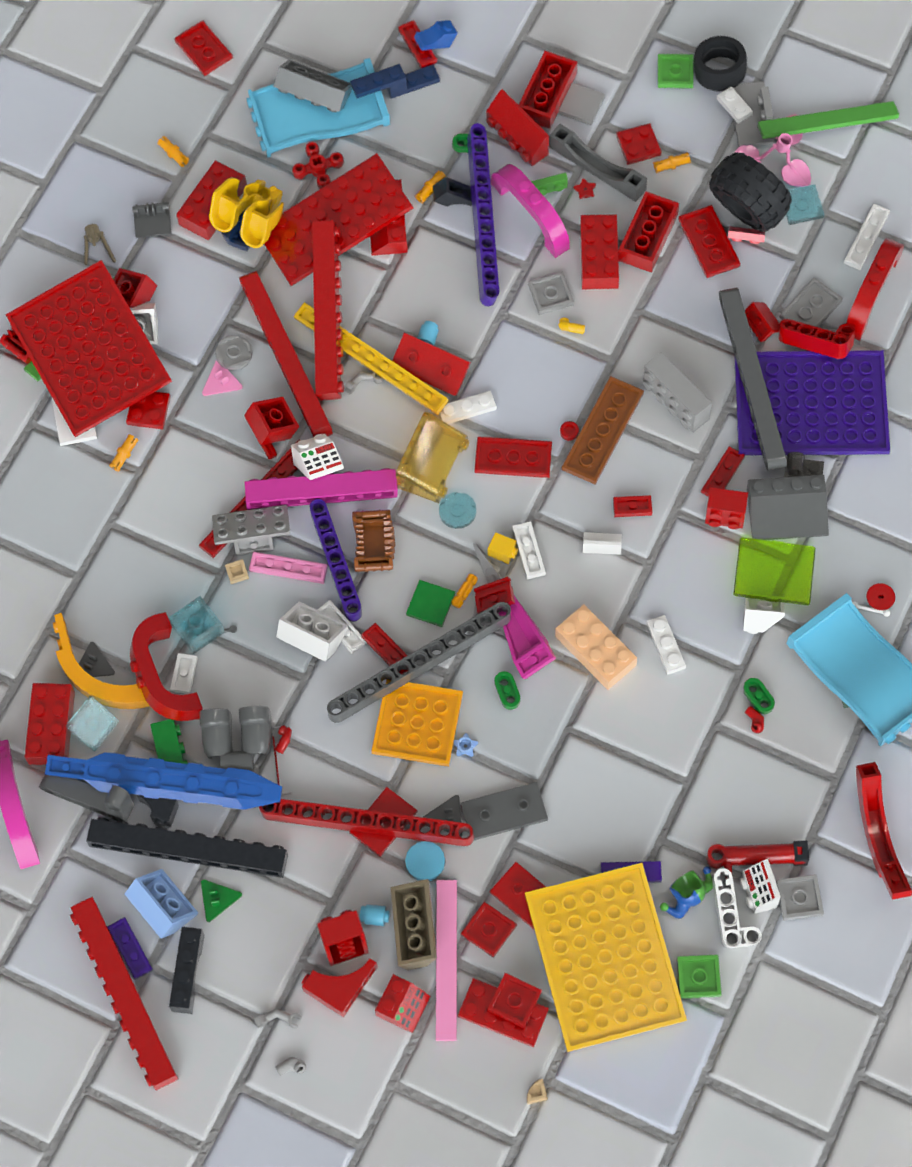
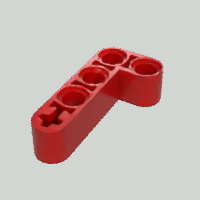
[778,319,855,359]

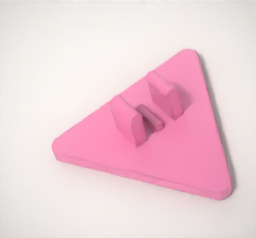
[202,361,243,396]

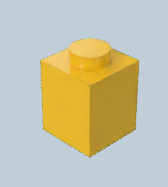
[488,532,518,564]

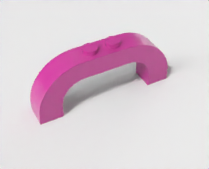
[490,164,570,258]

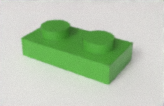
[531,172,568,195]

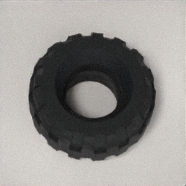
[709,152,792,232]

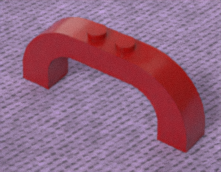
[846,238,904,341]
[130,612,203,721]

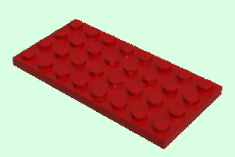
[264,153,414,286]

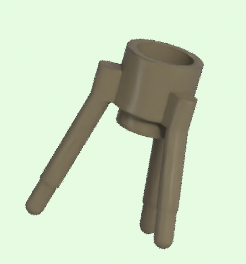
[84,224,116,265]

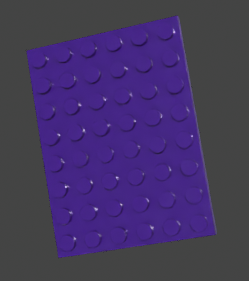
[734,350,890,456]

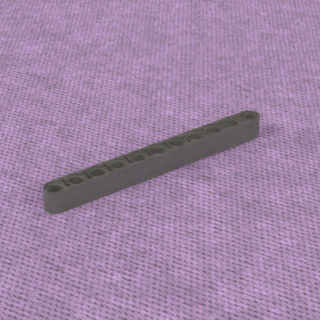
[719,288,787,471]
[327,602,511,723]

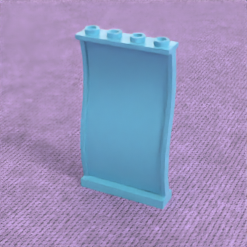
[246,58,390,157]
[786,593,912,747]

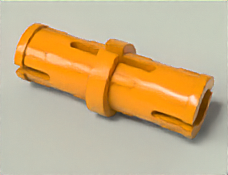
[157,136,189,167]
[653,152,691,173]
[415,170,446,203]
[109,434,139,472]

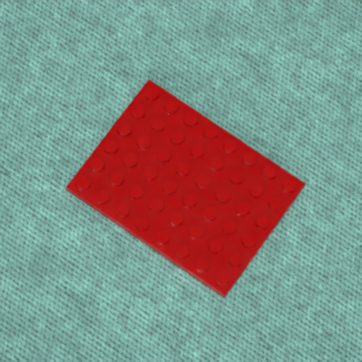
[5,260,172,437]

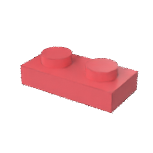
[728,226,765,244]

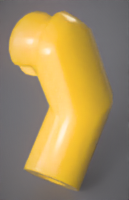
[558,317,585,334]

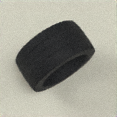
[694,36,747,91]

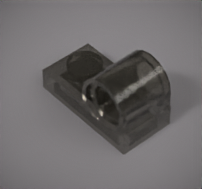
[784,452,824,477]

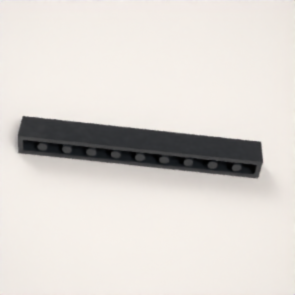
[86,817,288,878]

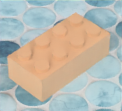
[555,604,637,690]

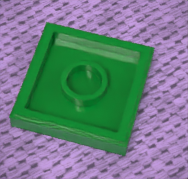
[406,580,455,627]

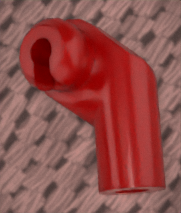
[274,725,292,754]

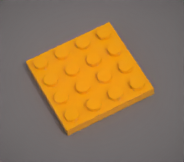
[371,679,463,767]

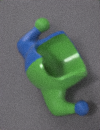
[660,866,713,919]

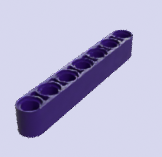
[310,499,362,622]

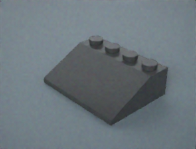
[747,475,829,541]

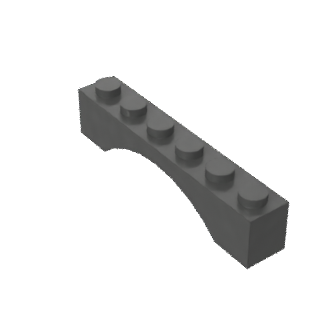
[549,124,647,202]

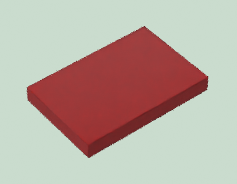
[174,20,233,76]
[349,787,418,857]

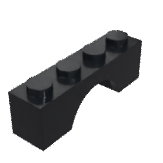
[169,927,205,1014]

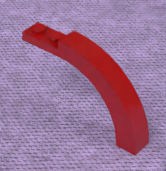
[856,762,912,900]

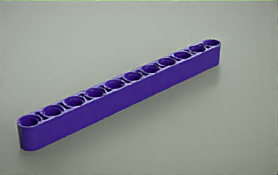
[467,123,499,306]

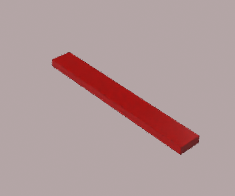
[199,439,300,558]

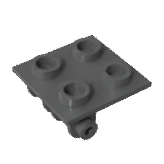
[132,201,172,238]

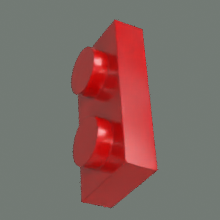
[613,495,653,517]

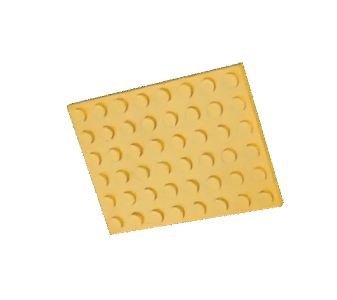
[525,863,687,1052]

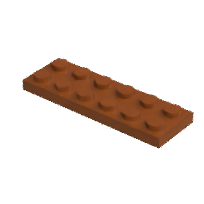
[562,376,644,485]

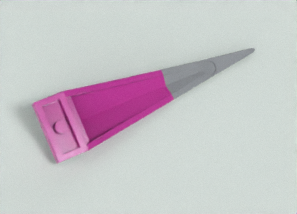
[473,544,556,679]

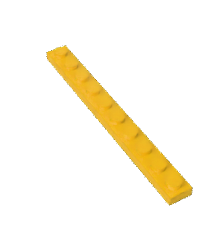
[293,302,449,415]

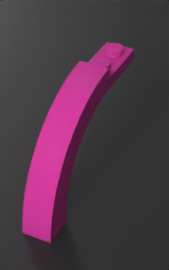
[0,739,40,869]

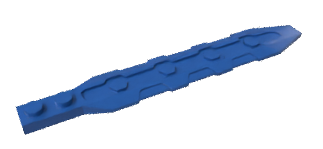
[45,752,282,810]

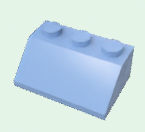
[125,869,198,939]

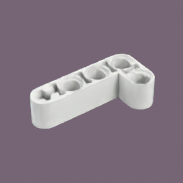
[712,868,762,949]

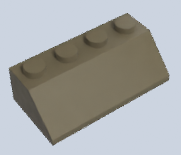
[390,879,437,970]

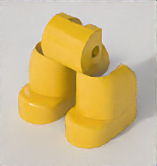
[209,177,284,248]

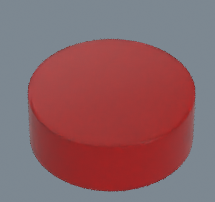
[560,421,579,441]

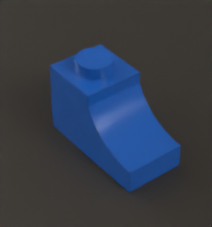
[414,20,458,50]

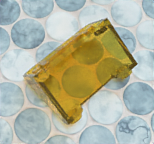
[396,412,470,503]

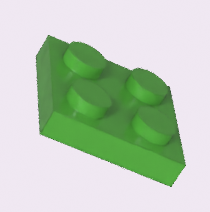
[658,54,693,88]
[677,955,722,999]

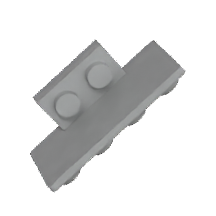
[733,82,774,147]
[212,505,290,555]

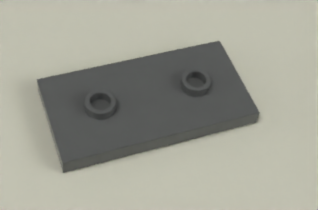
[461,782,548,840]

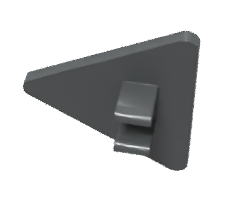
[79,642,115,677]
[423,795,462,837]

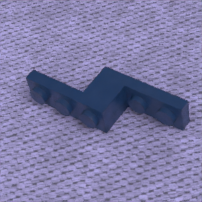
[350,64,440,99]

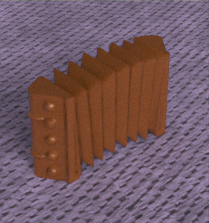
[352,509,396,572]

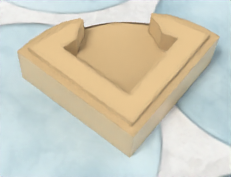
[527,1078,548,1105]

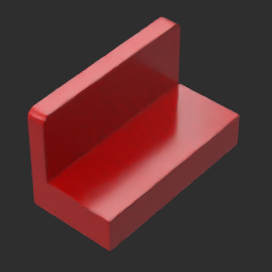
[745,302,780,342]

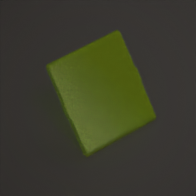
[733,537,816,606]

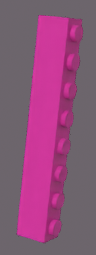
[244,468,398,510]

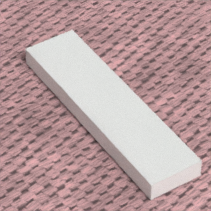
[844,203,890,270]

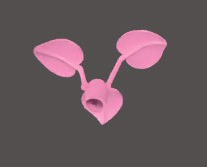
[734,114,811,187]

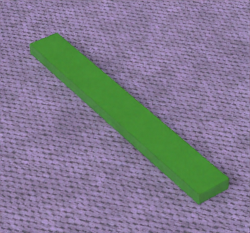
[757,101,899,139]

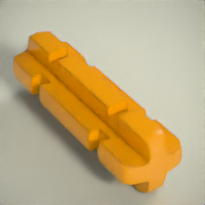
[452,573,478,608]

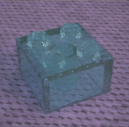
[169,596,225,654]

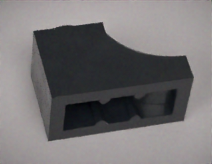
[433,177,472,207]
[137,795,179,828]

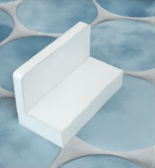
[583,532,622,555]

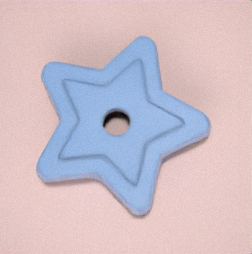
[454,733,478,757]

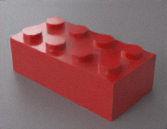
[518,51,577,129]
[176,160,247,241]
[618,191,680,273]
[580,214,619,289]
[24,683,75,765]
[317,910,369,967]

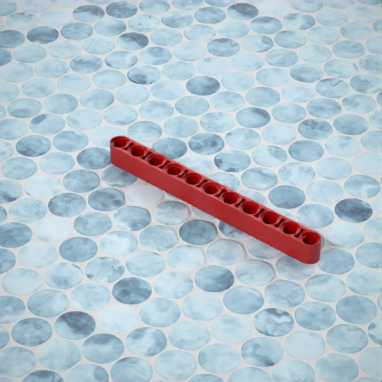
[239,271,333,437]
[259,799,474,846]

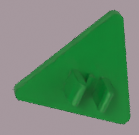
[201,879,242,922]

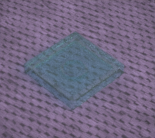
[786,184,825,225]
[66,696,119,751]

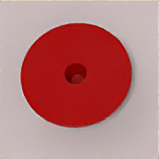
[866,583,896,610]

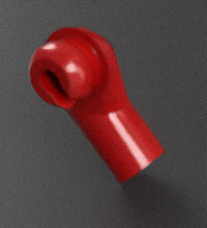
[745,706,764,734]

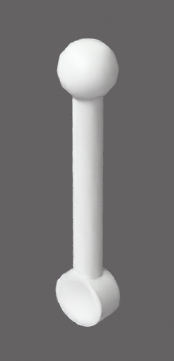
[852,602,890,617]

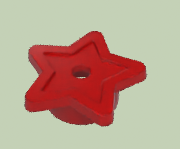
[573,178,596,199]

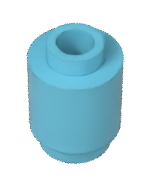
[417,321,439,345]
[360,904,390,926]

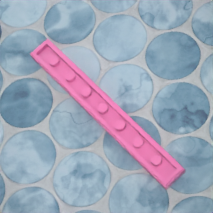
[436,880,457,1041]

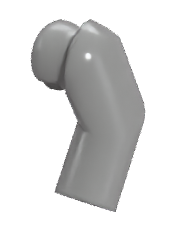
[275,1057,306,1076]

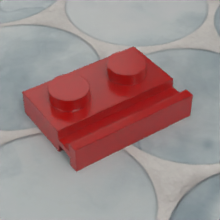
[474,577,515,614]

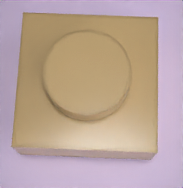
[225,559,249,584]

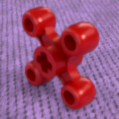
[292,142,344,189]

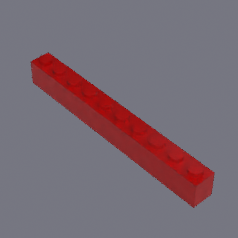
[312,220,344,401]
[70,897,178,1090]

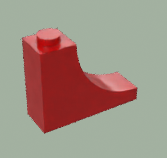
[302,958,378,1018]

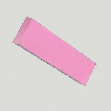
[249,552,328,584]

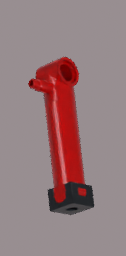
[706,840,809,879]

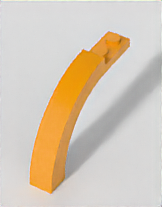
[53,613,150,709]

